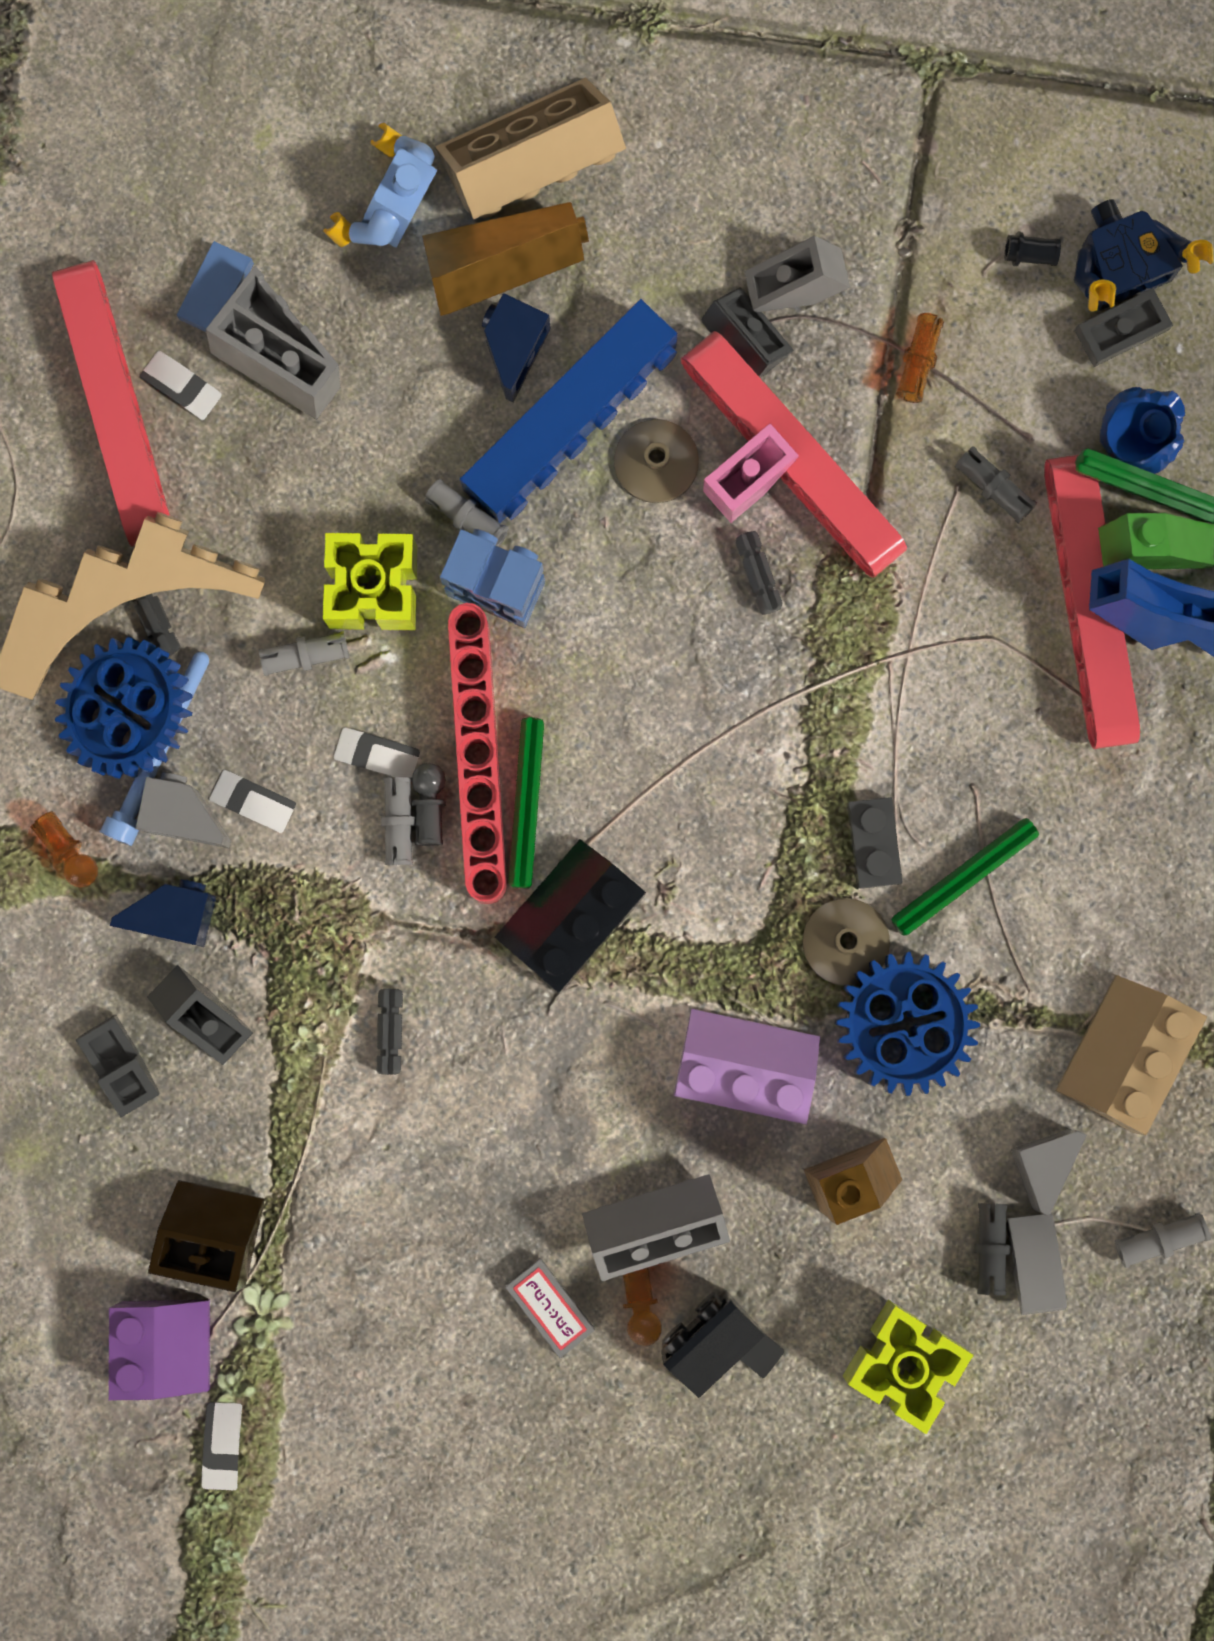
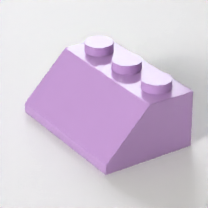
[673,1009,820,1125]

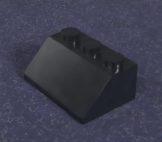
[495,839,646,994]

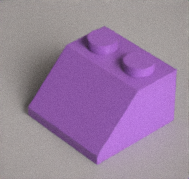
[108,1299,210,1401]

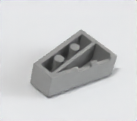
[206,265,341,420]

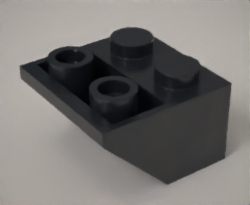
[661,1290,765,1398]

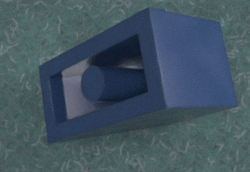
[482,293,551,403]
[110,879,216,947]

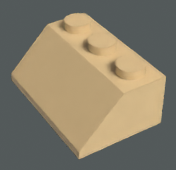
[1055,975,1207,1135]

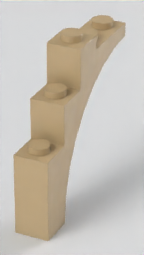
[0,512,265,700]

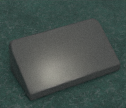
[702,287,794,378]

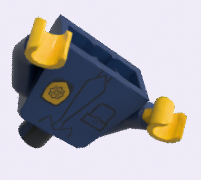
[1074,199,1213,311]

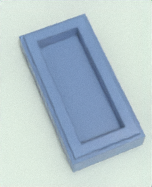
[177,241,254,332]

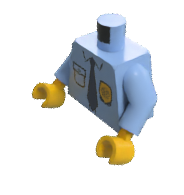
[323,123,437,248]

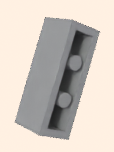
[582,1174,730,1281]

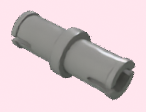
[424,479,509,547]
[259,631,350,676]
[381,777,416,865]
[1115,1212,1211,1268]

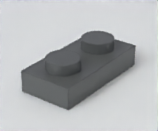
[1074,288,1173,367]
[847,797,903,889]

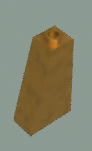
[422,202,589,316]
[804,1138,902,1225]

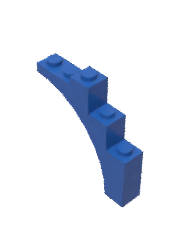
[1089,559,1214,657]

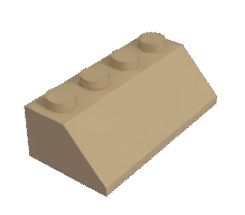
[435,77,626,219]

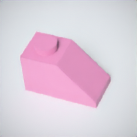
[703,424,799,523]

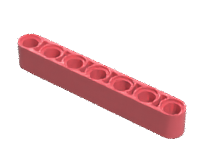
[52,260,170,547]
[680,331,907,578]
[1044,455,1140,749]
[448,603,507,905]

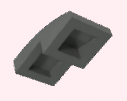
[76,1015,160,1118]

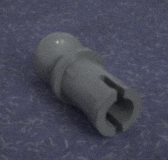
[411,763,446,846]

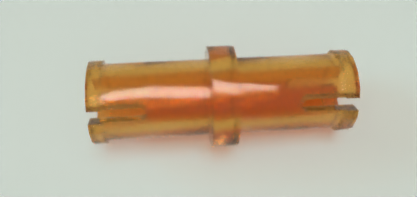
[896,313,944,403]

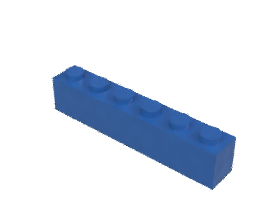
[460,299,678,523]

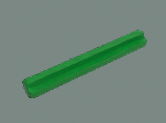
[1075,448,1214,524]
[508,717,544,889]
[891,818,1039,936]

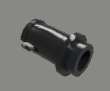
[1004,231,1061,266]

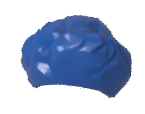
[1100,387,1185,474]

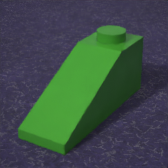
[1098,513,1214,569]

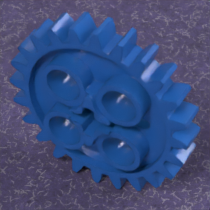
[55,637,193,779]
[835,952,980,1096]

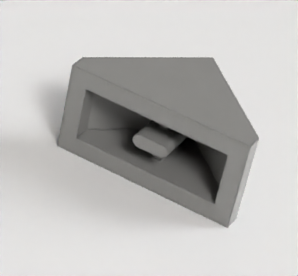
[1011,1129,1087,1216]

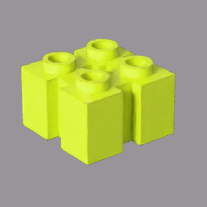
[323,533,418,630]
[842,1299,973,1434]

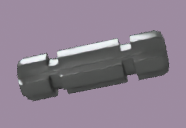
[736,531,783,615]
[131,594,180,656]
[376,989,403,1075]

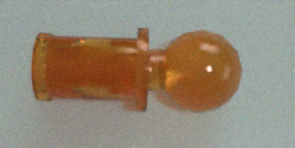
[30,811,98,888]
[623,1267,662,1346]

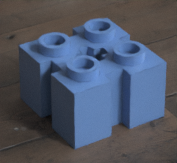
[440,529,545,628]

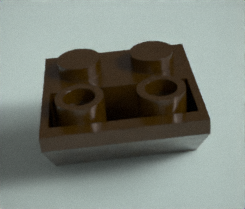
[148,1180,265,1292]

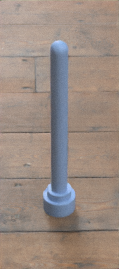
[100,652,209,846]

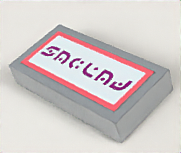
[505,1258,595,1358]

